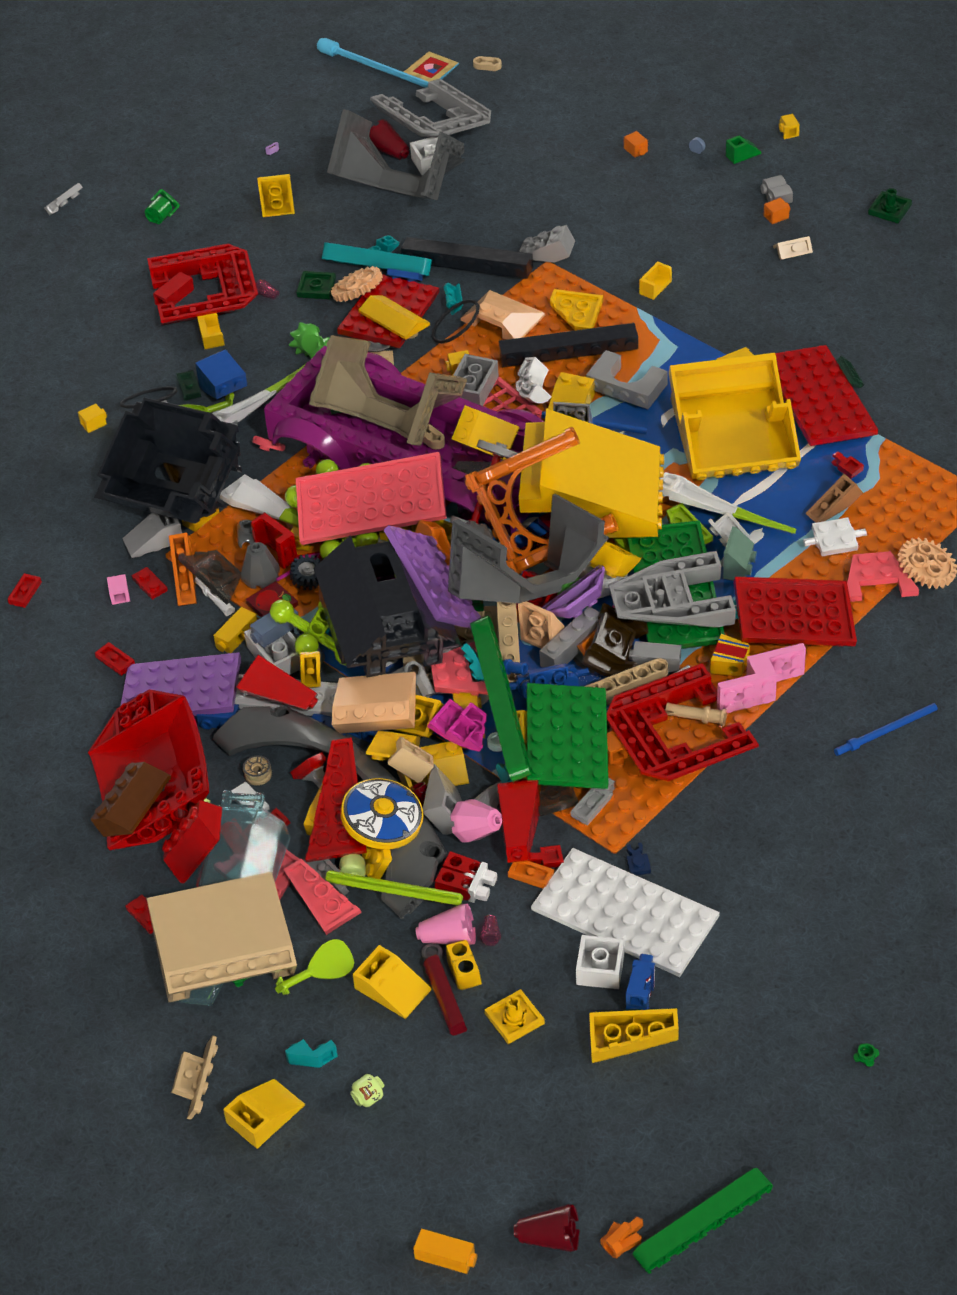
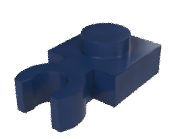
[627,843,651,876]

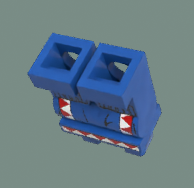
[626,954,655,1011]

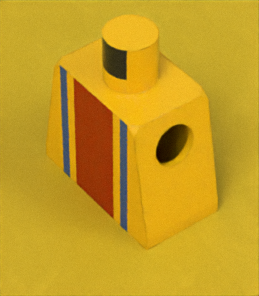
[710,634,751,676]

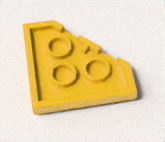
[550,289,603,331]

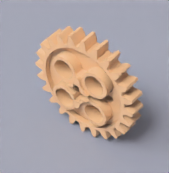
[331,266,383,302]
[897,537,957,589]

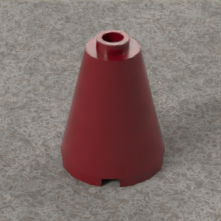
[369,119,410,160]
[514,1204,580,1252]

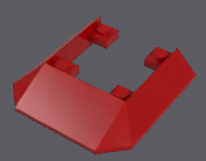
[147,244,258,325]
[607,663,759,781]

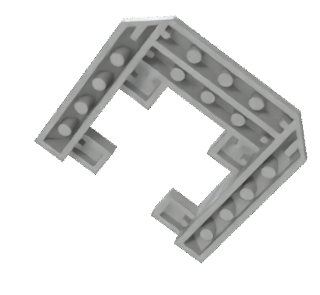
[370,79,491,137]

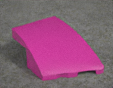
[427,699,487,752]

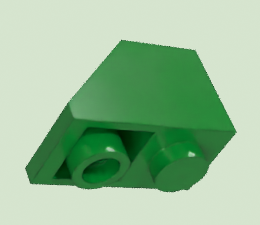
[726,135,761,164]

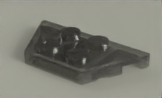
[178,550,242,605]

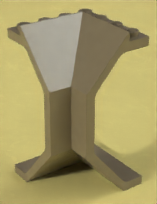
[310,335,467,446]

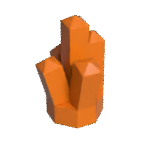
[600,1217,643,1259]

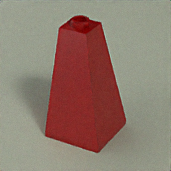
[236,655,319,711]
[497,780,540,863]

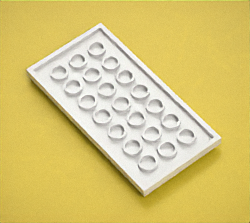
[531,848,719,977]

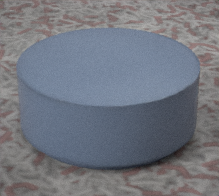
[689,137,705,154]

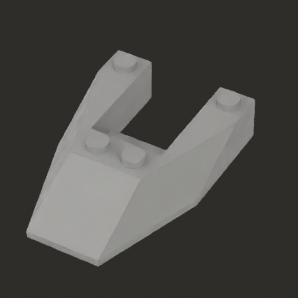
[609,551,736,628]

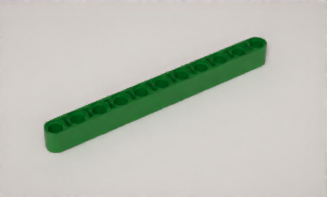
[470,615,532,782]

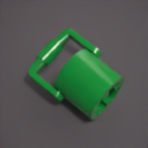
[144,189,180,224]

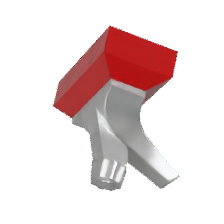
[290,752,326,789]

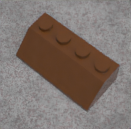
[90,762,171,837]

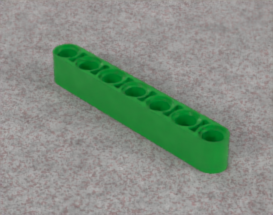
[633,1168,773,1274]

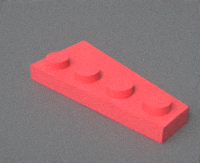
[283,859,362,935]

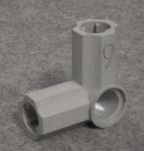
[391,661,435,698]

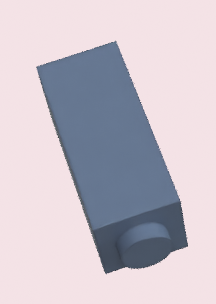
[250,609,299,648]

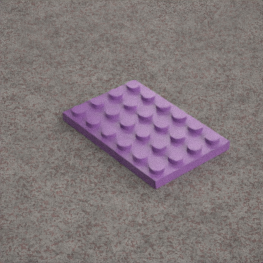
[384,525,481,629]
[121,652,241,716]

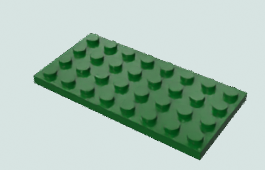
[627,520,725,649]

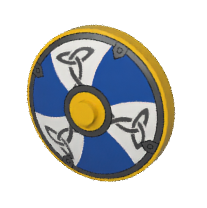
[341,778,423,849]

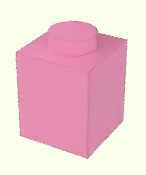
[107,574,130,605]

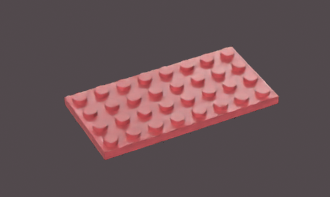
[296,452,447,545]

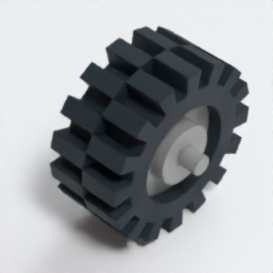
[290,554,320,590]

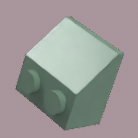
[723,526,757,581]

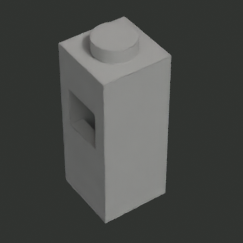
[629,641,681,672]

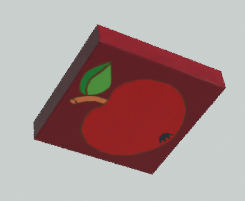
[246,581,299,618]

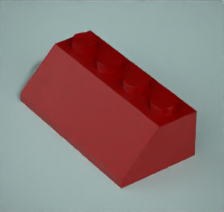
[162,800,222,883]

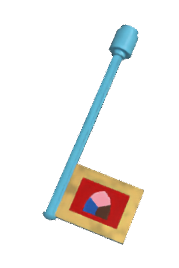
[317,38,459,88]

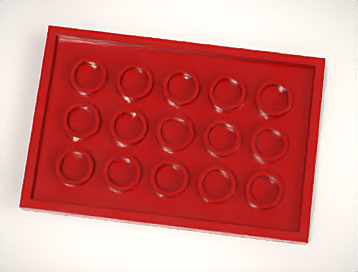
[337,275,439,348]
[733,577,857,646]

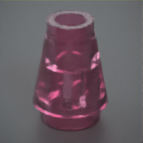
[256,279,280,300]
[480,915,501,946]

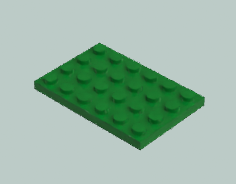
[526,683,609,789]

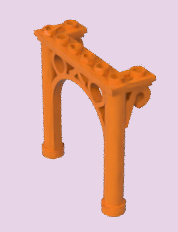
[465,427,619,575]

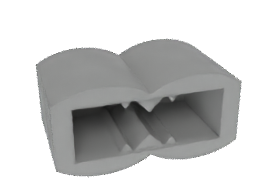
[760,175,793,203]

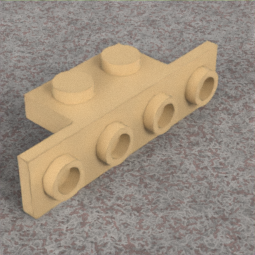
[171,1036,218,1119]

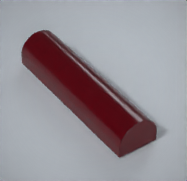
[423,954,467,1036]

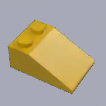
[257,174,295,217]
[548,372,595,410]
[452,405,519,460]

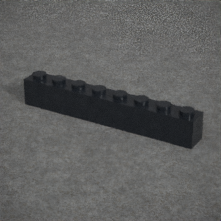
[401,237,533,279]
[499,323,638,367]

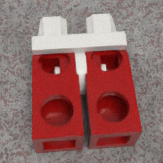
[435,851,497,903]

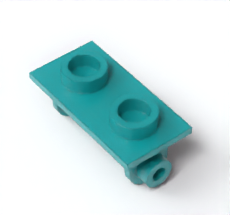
[443,283,463,315]

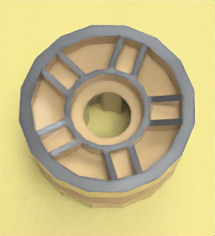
[243,755,272,786]

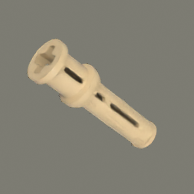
[666,703,727,727]

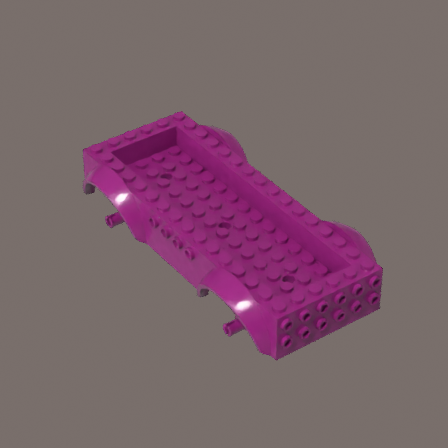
[264,346,544,537]

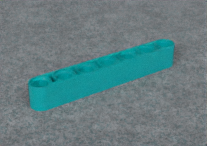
[321,242,432,276]

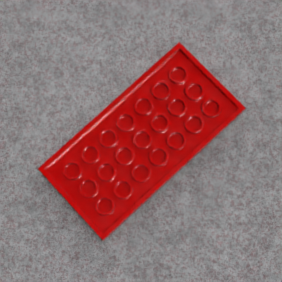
[775,345,878,446]

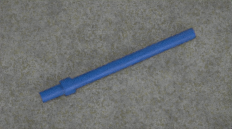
[541,411,648,434]
[834,703,938,756]

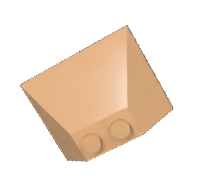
[461,290,545,340]

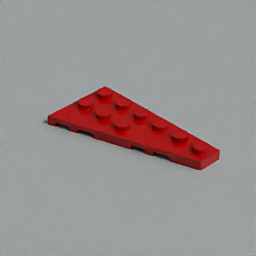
[305,737,367,863]

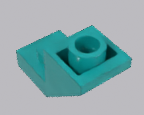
[285,1039,338,1068]

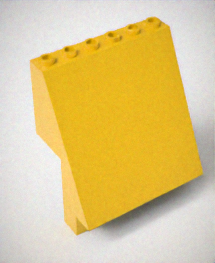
[669,353,801,480]
[519,408,664,538]

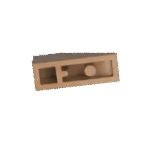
[805,474,863,523]

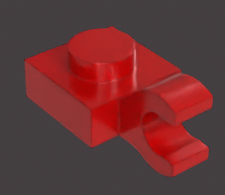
[832,451,864,479]
[528,845,564,868]

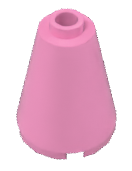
[416,904,476,946]

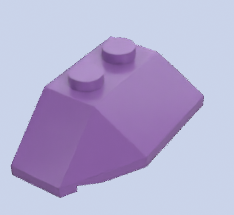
[541,565,605,619]

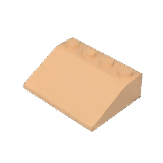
[332,672,416,734]

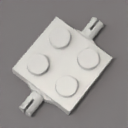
[803,517,867,556]

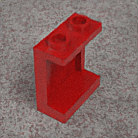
[251,512,297,569]

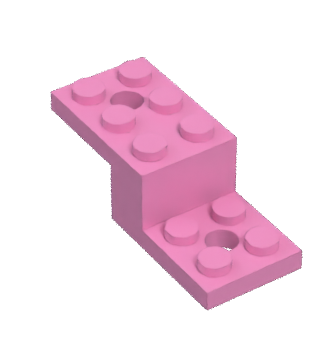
[717,643,806,713]

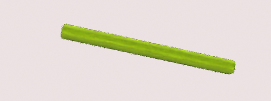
[325,870,463,905]

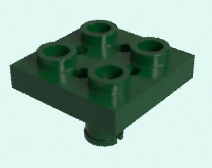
[868,188,912,224]

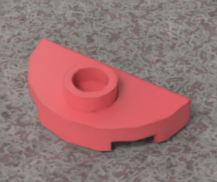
[252,436,286,451]

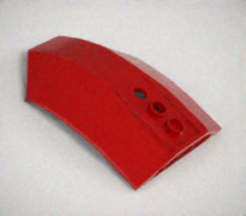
[88,689,209,850]

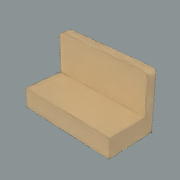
[773,236,813,260]
[388,737,434,783]

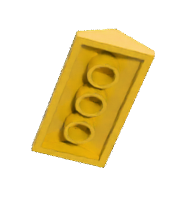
[359,295,430,340]

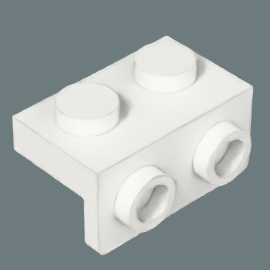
[708,511,751,548]

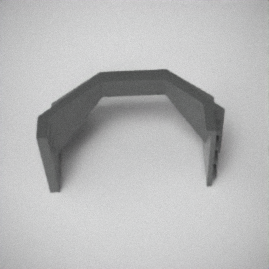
[327,109,466,200]
[448,494,609,603]

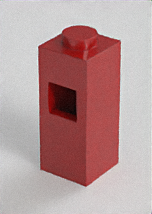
[153,272,194,305]

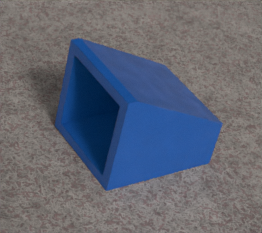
[195,349,247,399]

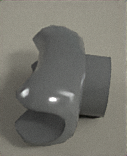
[237,520,254,548]

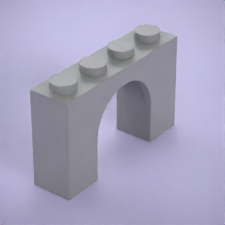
[586,350,668,409]

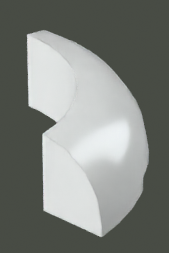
[516,357,552,403]

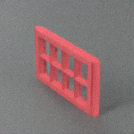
[483,377,542,419]

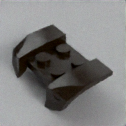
[582,603,648,677]

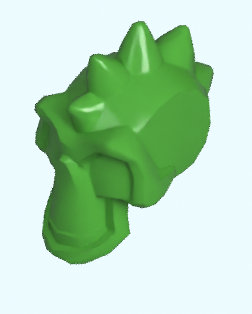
[289,322,330,359]

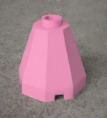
[450,799,502,843]

